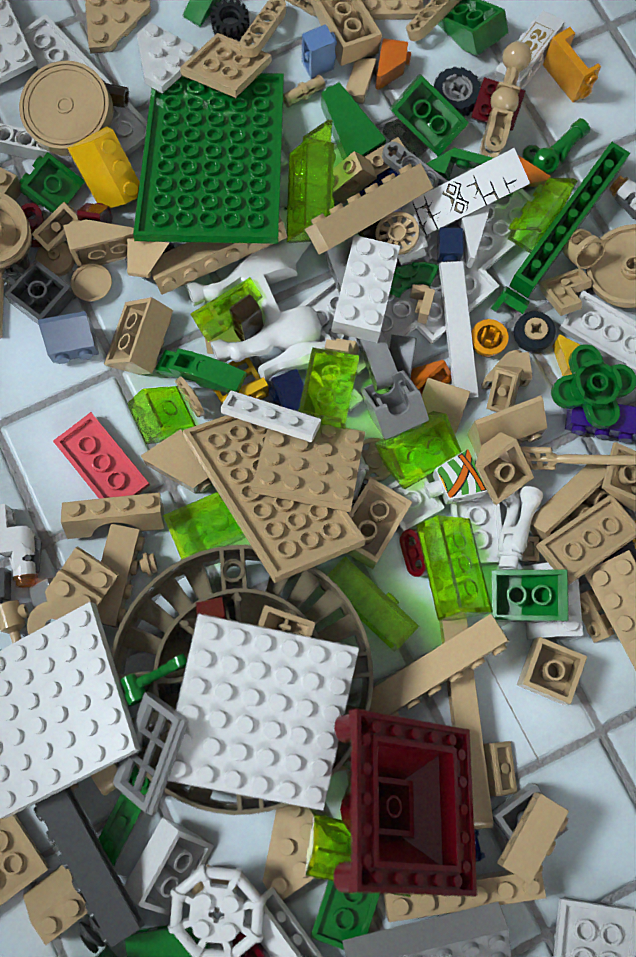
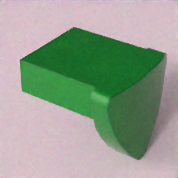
[490,286,530,314]

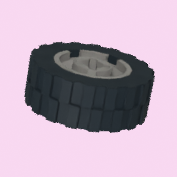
[433,67,481,117]

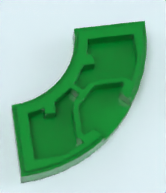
[389,262,439,298]

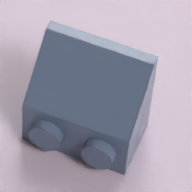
[38,311,99,364]

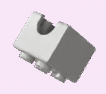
[360,370,429,440]

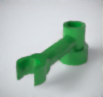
[120,654,187,706]

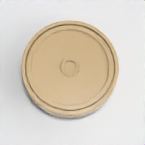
[19,61,113,156]

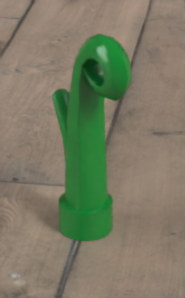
[522,118,590,164]

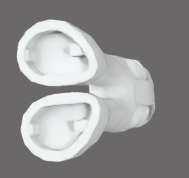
[497,486,543,570]

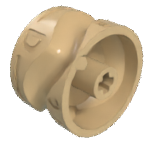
[0,192,32,270]

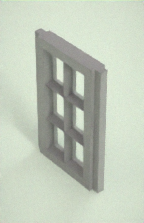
[113,692,189,816]

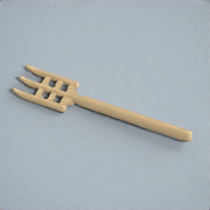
[520,447,636,470]

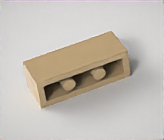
[497,792,569,884]

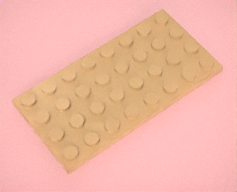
[183,401,366,583]

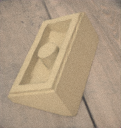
[346,58,377,104]
[486,366,523,412]
[483,741,517,796]

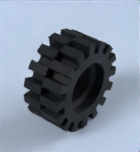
[210,0,250,41]

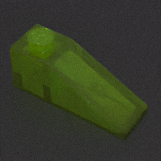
[190,277,262,342]

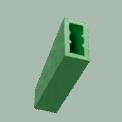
[321,82,386,160]

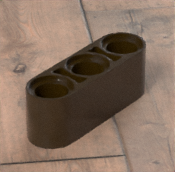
[229,294,264,341]

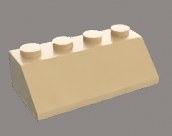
[530,464,623,543]

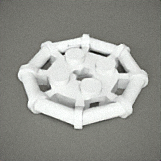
[168,864,266,957]

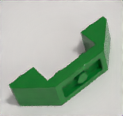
[426,148,513,198]

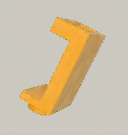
[542,27,602,102]

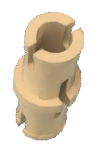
[283,75,326,108]

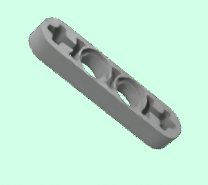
[382,141,448,191]

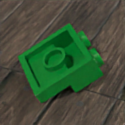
[19,152,85,213]

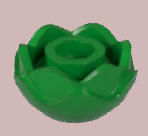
[533,147,560,175]

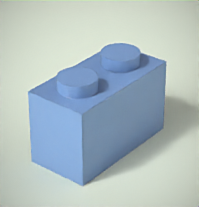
[302,24,337,79]

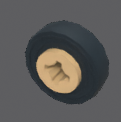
[513,311,556,353]

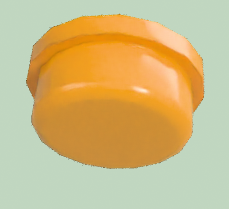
[471,319,509,357]

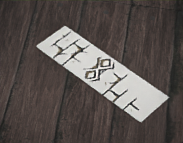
[392,148,530,236]

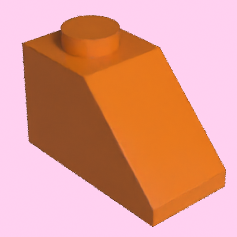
[375,38,411,90]

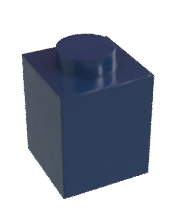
[437,227,463,263]

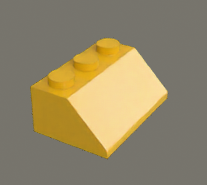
[67,127,140,208]

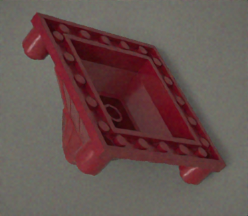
[333,709,477,897]

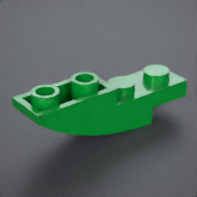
[155,348,247,393]

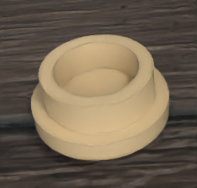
[139,552,158,577]

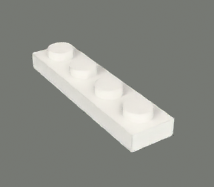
[221,391,321,443]

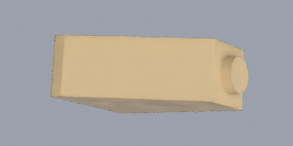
[141,429,213,493]

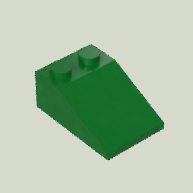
[438,0,509,56]
[389,74,469,156]
[492,569,569,622]

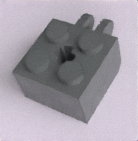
[2,260,75,324]

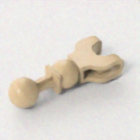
[480,41,532,158]

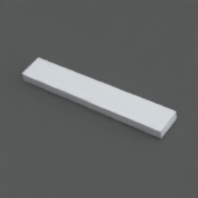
[439,261,479,399]

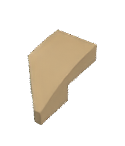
[325,339,359,356]

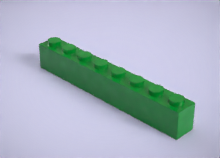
[509,141,630,298]

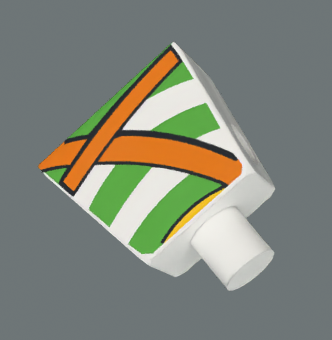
[424,449,487,504]

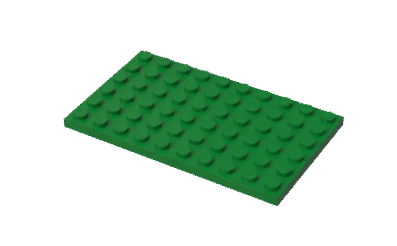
[133,73,284,244]

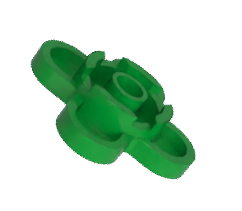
[551,344,636,429]

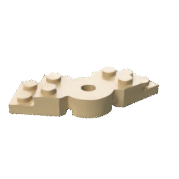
[27,546,119,635]

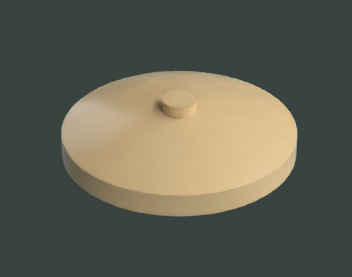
[586,224,636,308]

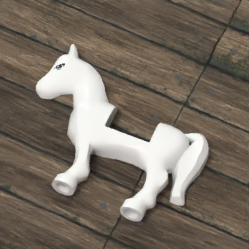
[186,202,335,380]

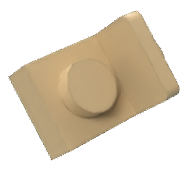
[410,284,435,324]

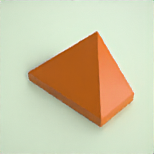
[518,155,551,188]
[410,360,452,396]

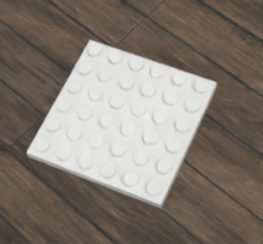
[0,602,141,818]
[168,613,359,810]

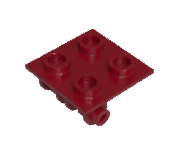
[471,77,526,131]

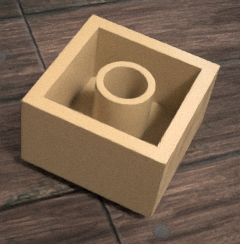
[517,637,587,705]

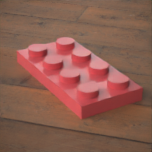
[53,412,150,499]

